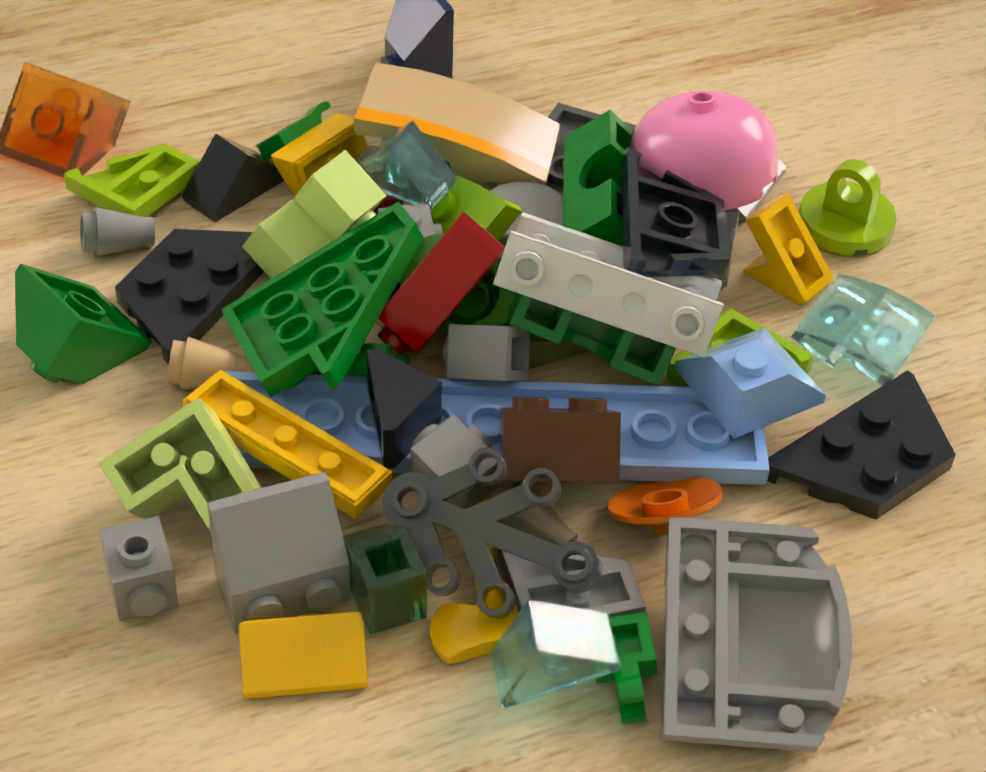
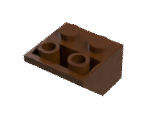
[500,397,621,483]

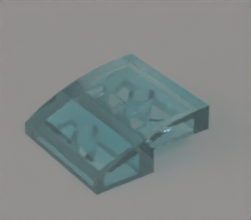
[791,274,936,386]

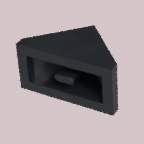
[182,133,285,222]
[366,349,442,469]

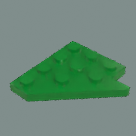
[221,202,424,397]

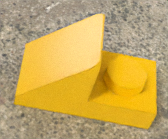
[744,193,834,305]

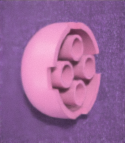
[630,91,778,210]

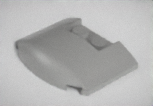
[661,517,852,753]

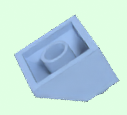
[674,328,826,438]

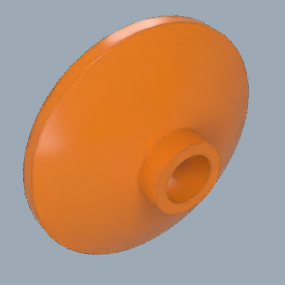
[608,477,723,535]

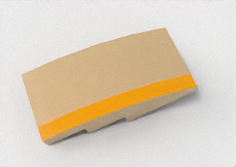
[354,62,560,186]

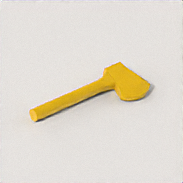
[429,495,521,665]

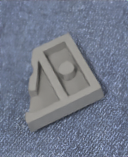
[498,549,646,644]

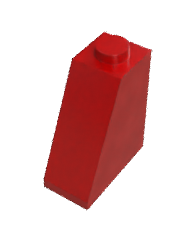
[376,211,505,357]

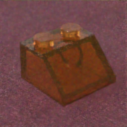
[0,62,131,178]

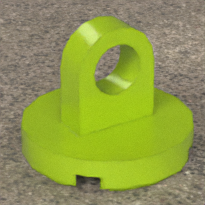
[798,159,897,256]

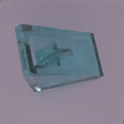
[355,120,455,210]
[492,599,621,708]

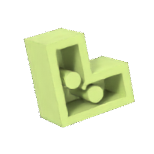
[242,150,387,279]
[98,398,262,529]

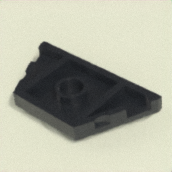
[620,148,731,277]
[115,229,264,365]
[767,370,956,519]

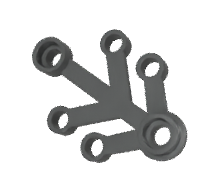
[383,447,602,619]

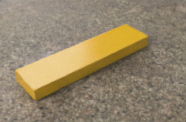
[182,369,393,519]

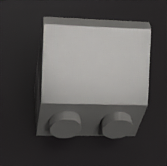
[207,472,351,633]

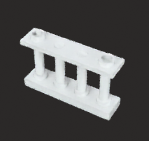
[493,212,724,357]

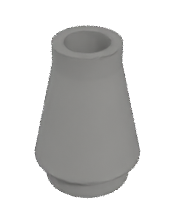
[80,207,155,257]

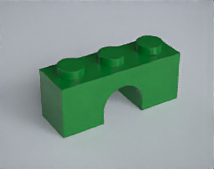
[562,110,634,247]
[508,293,676,386]

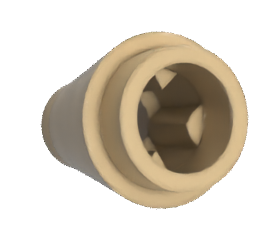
[167,337,248,390]

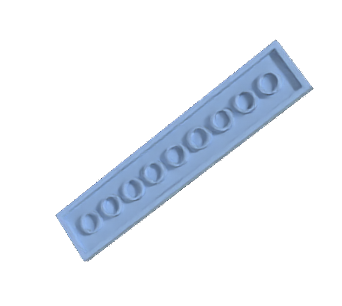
[224,371,769,485]

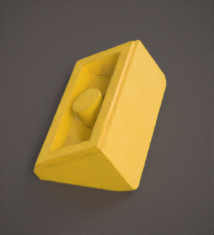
[271,114,371,196]
[238,612,368,699]

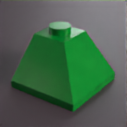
[15,263,152,384]

